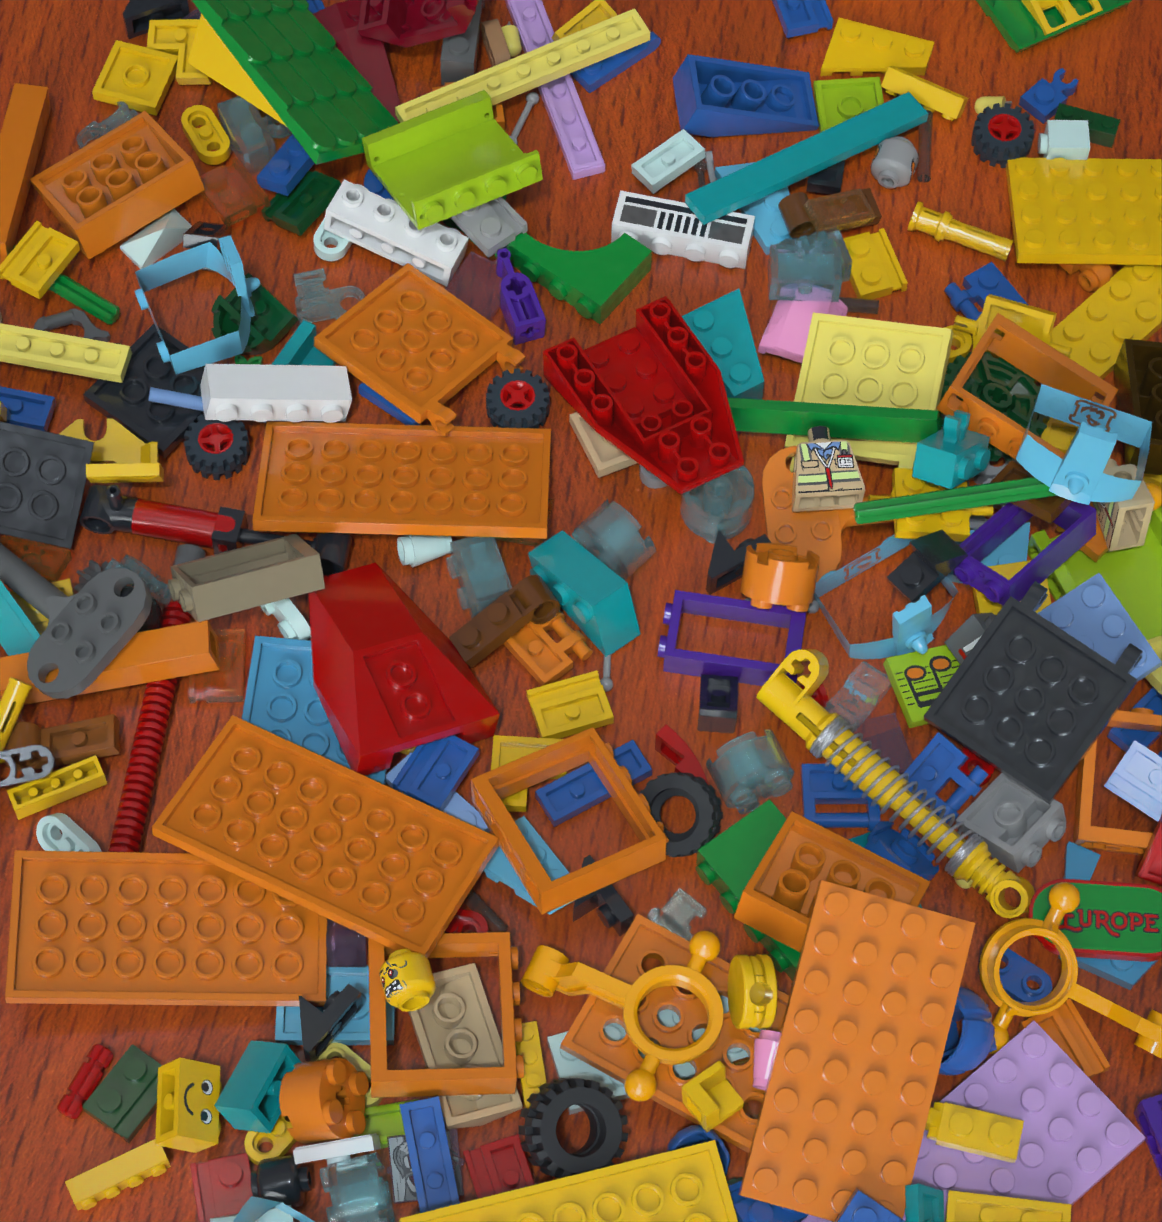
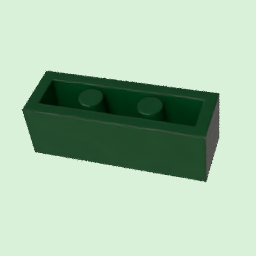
[1054,103,1121,148]

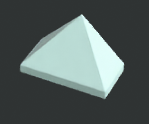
[120,209,192,269]

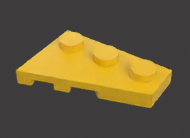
[820,17,934,76]

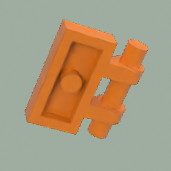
[503,610,593,686]

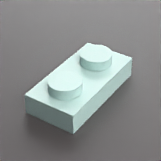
[631,129,706,194]

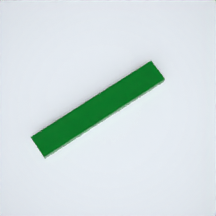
[728,398,941,443]

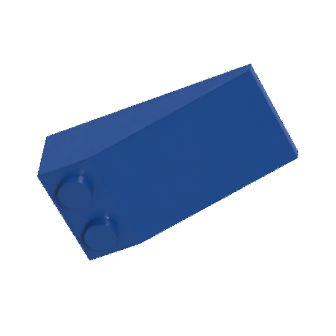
[672,54,819,137]

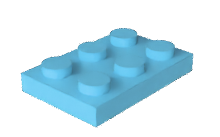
[275,965,395,1045]

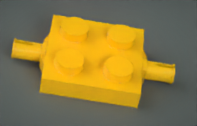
[953,294,1072,383]
[868,468,993,542]

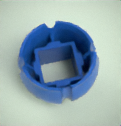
[939,986,997,1076]

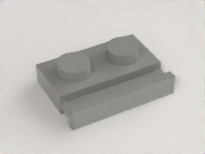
[450,197,528,258]

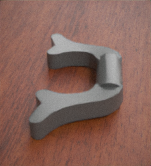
[34,309,110,342]

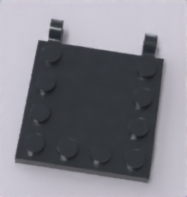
[924,581,1143,805]

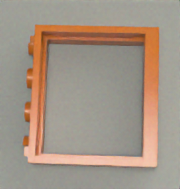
[936,313,1119,461]
[1073,708,1162,856]
[471,727,669,915]
[368,932,524,1098]

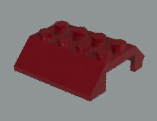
[357,0,479,48]

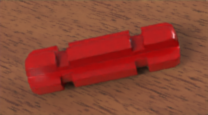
[57,1044,113,1120]

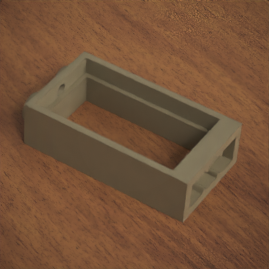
[168,534,325,622]

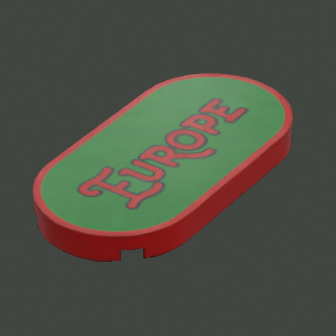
[1027,879,1162,962]

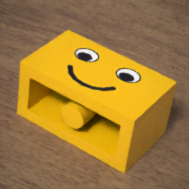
[155,1057,222,1153]

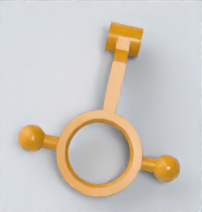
[979,882,1162,1059]
[521,931,723,1102]

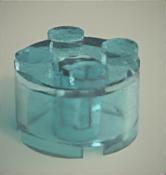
[680,465,754,544]
[572,499,656,581]
[706,729,794,814]
[320,1152,395,1222]

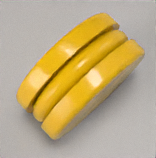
[728,954,777,1029]

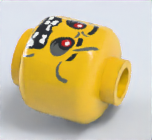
[379,949,436,1012]

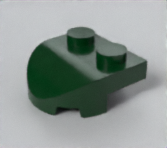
[211,272,299,355]

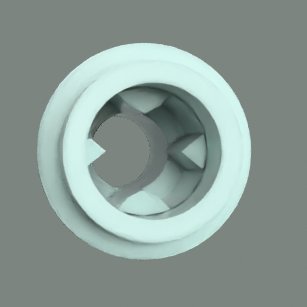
[397,535,453,567]

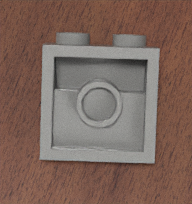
[955,773,1067,873]

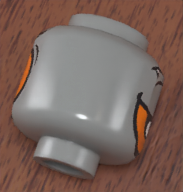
[870,136,919,188]

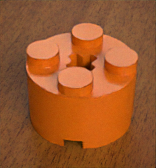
[740,543,820,612]
[279,1058,369,1144]

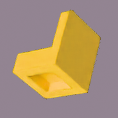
[681,1061,744,1133]

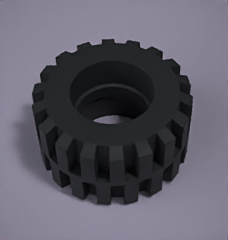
[518,1078,628,1179]

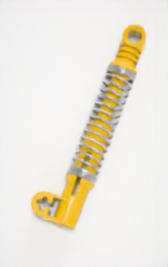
[756,649,1035,919]

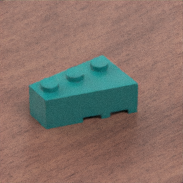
[682,288,764,400]
[528,530,641,657]

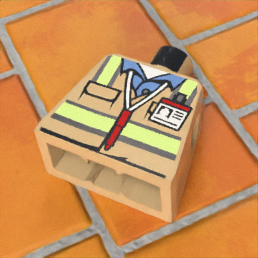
[792,426,865,512]
[1093,459,1155,551]

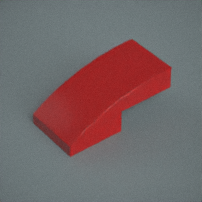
[655,724,709,785]

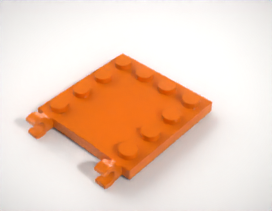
[314,263,525,437]

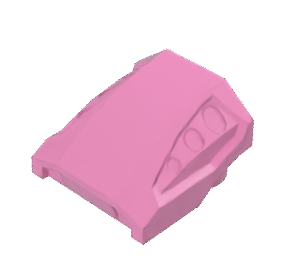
[758,283,848,363]

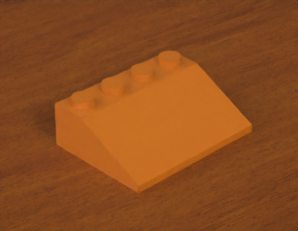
[30,111,205,259]
[734,811,930,953]

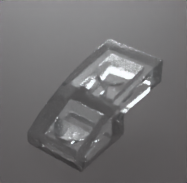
[825,661,892,732]

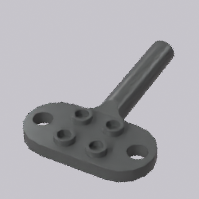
[0,543,152,699]

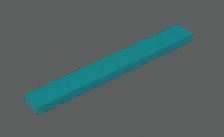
[685,92,929,225]

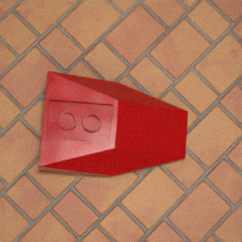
[543,296,744,494]
[308,562,500,776]

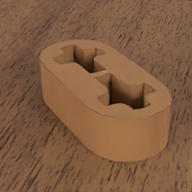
[480,19,511,67]

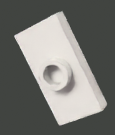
[293,1133,381,1167]

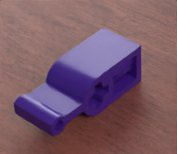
[496,248,546,345]

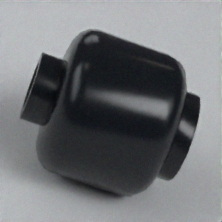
[251,1155,312,1208]

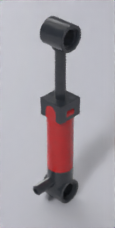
[79,485,352,576]

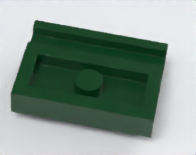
[261,171,341,236]
[82,1044,163,1143]

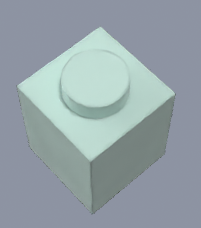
[1038,120,1090,160]

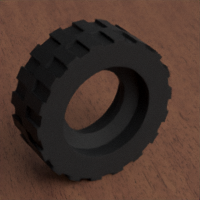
[639,772,723,857]

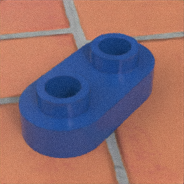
[978,948,1052,1002]

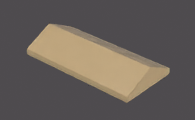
[409,963,523,1129]

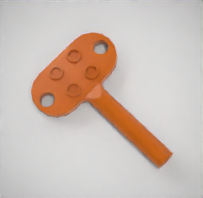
[762,445,894,582]

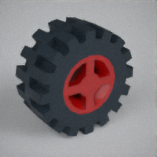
[971,103,1035,168]
[486,368,550,428]
[184,414,250,480]

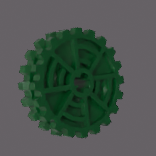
[939,352,1050,462]

